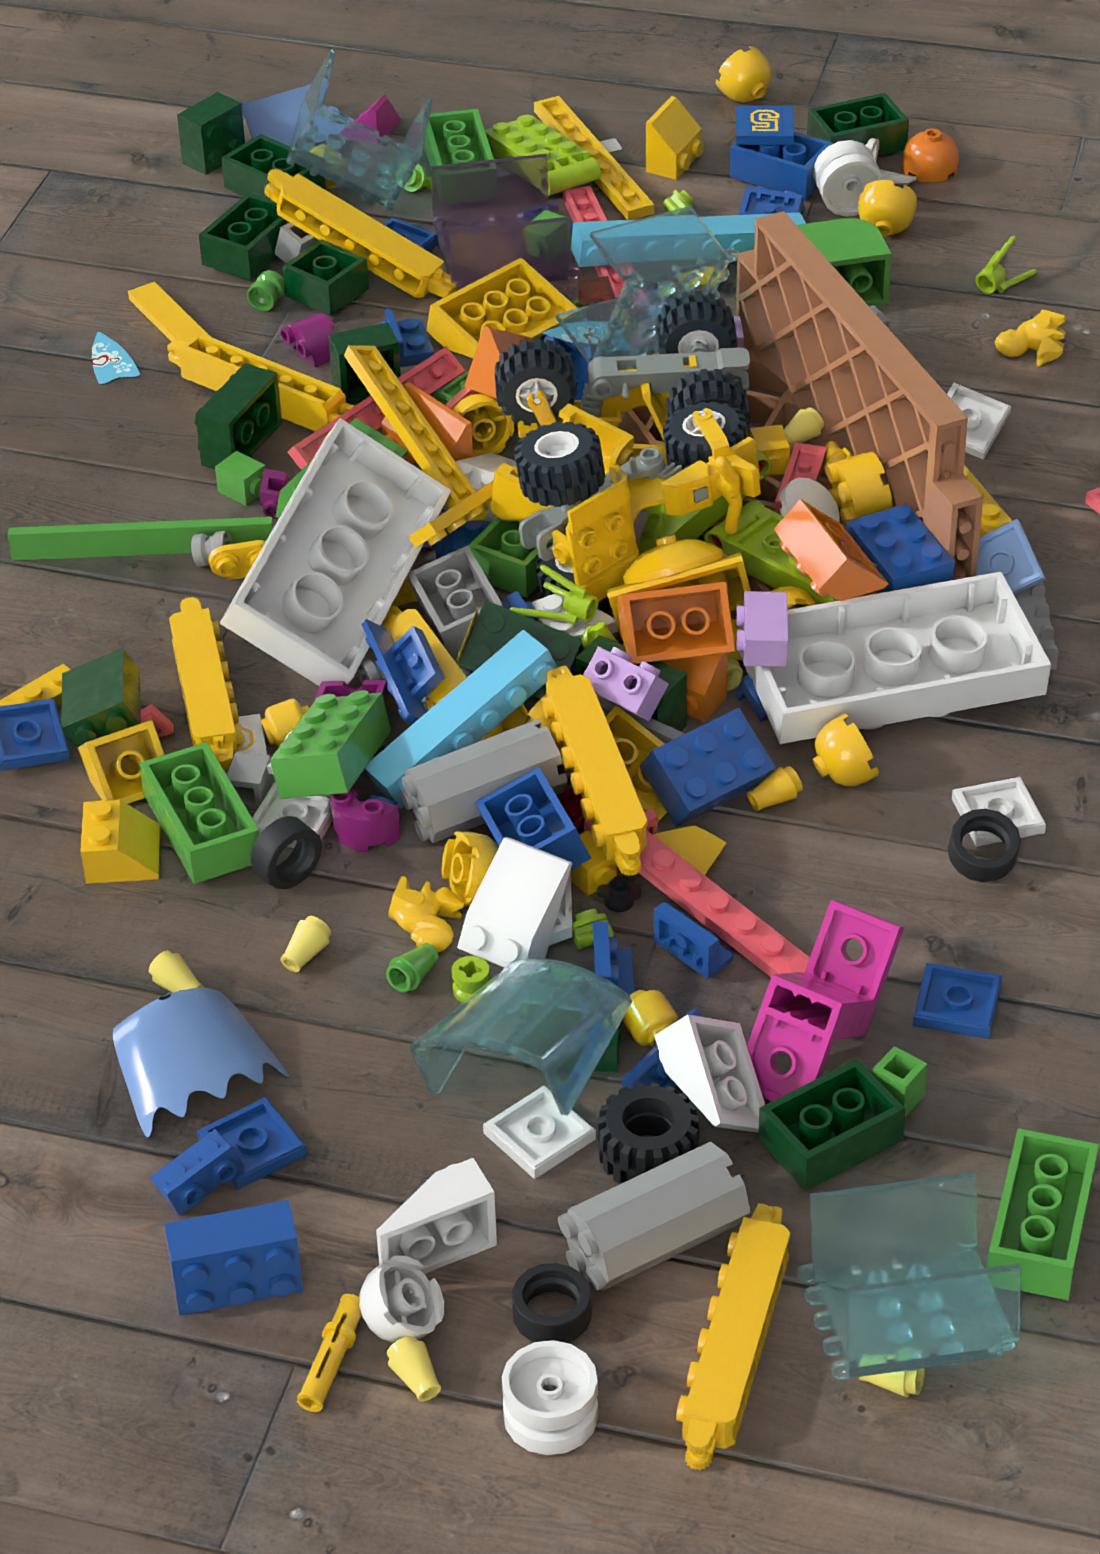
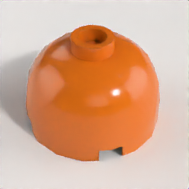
[902,128,960,183]

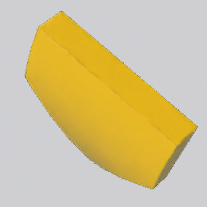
[653,825,727,875]

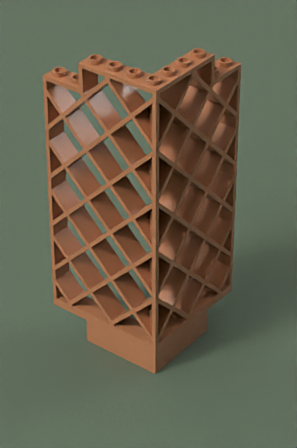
[619,211,983,596]

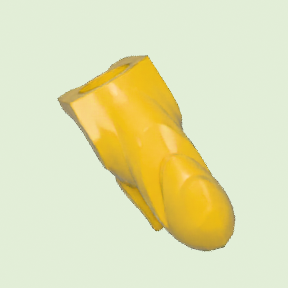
[995,309,1066,367]
[388,876,464,952]

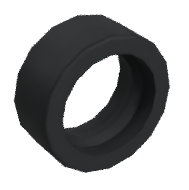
[947,808,1021,882]
[250,816,322,889]
[512,1263,592,1343]

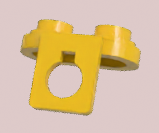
[208,540,266,580]

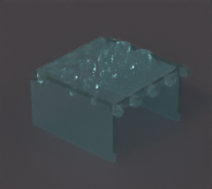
[286,49,433,213]
[556,206,738,362]
[796,1172,1020,1380]

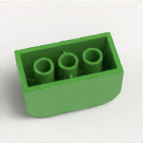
[797,218,892,306]

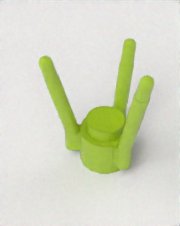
[975,236,1037,294]
[509,565,599,626]

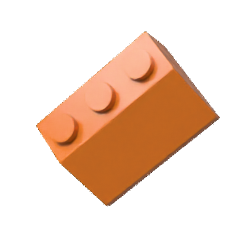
[464,326,533,399]
[381,382,473,471]
[774,499,889,602]
[616,582,735,664]
[623,643,728,722]

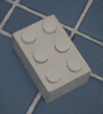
[407,545,503,660]

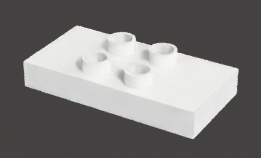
[220,418,452,686]
[739,572,1051,744]

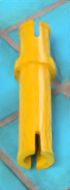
[297,1294,362,1412]

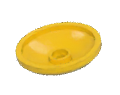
[623,534,724,585]

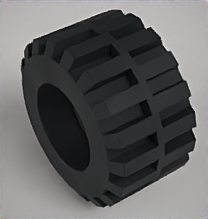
[598,1083,699,1184]

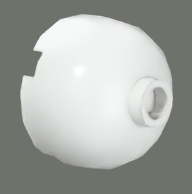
[359,1256,444,1343]

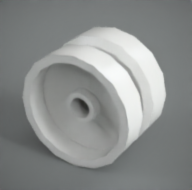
[813,140,884,217]
[502,1340,598,1455]

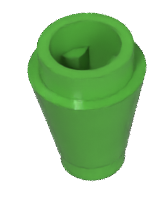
[386,943,439,992]

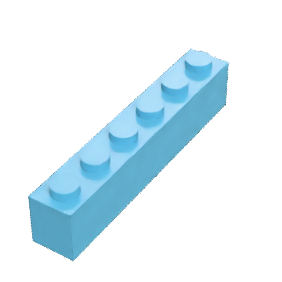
[365,630,558,809]

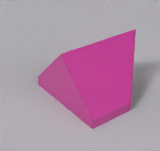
[339,94,401,146]

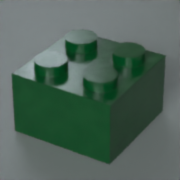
[177,92,245,175]
[282,239,369,316]
[328,322,401,404]

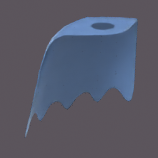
[242,82,353,151]
[113,987,290,1137]

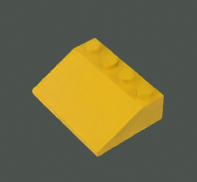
[426,258,581,359]

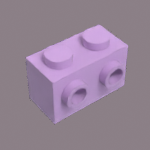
[736,591,789,667]
[583,646,669,722]

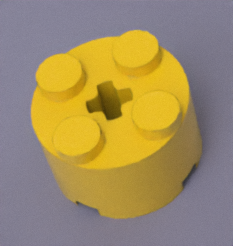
[825,451,892,528]

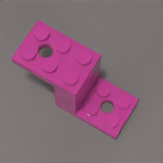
[747,899,905,1101]

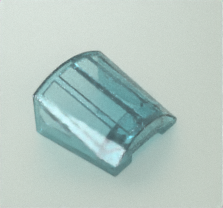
[409,959,632,1116]

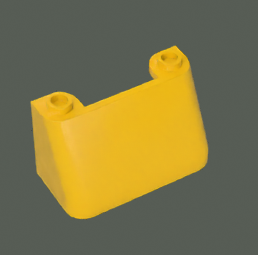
[491,403,635,522]

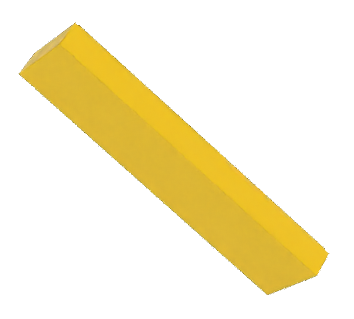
[128,282,211,343]

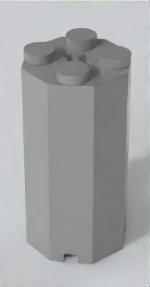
[400,719,568,843]
[558,1142,750,1292]

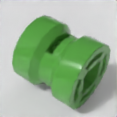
[247,270,285,312]

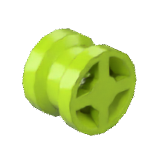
[452,956,490,1004]

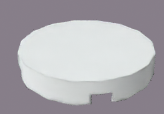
[779,477,840,522]

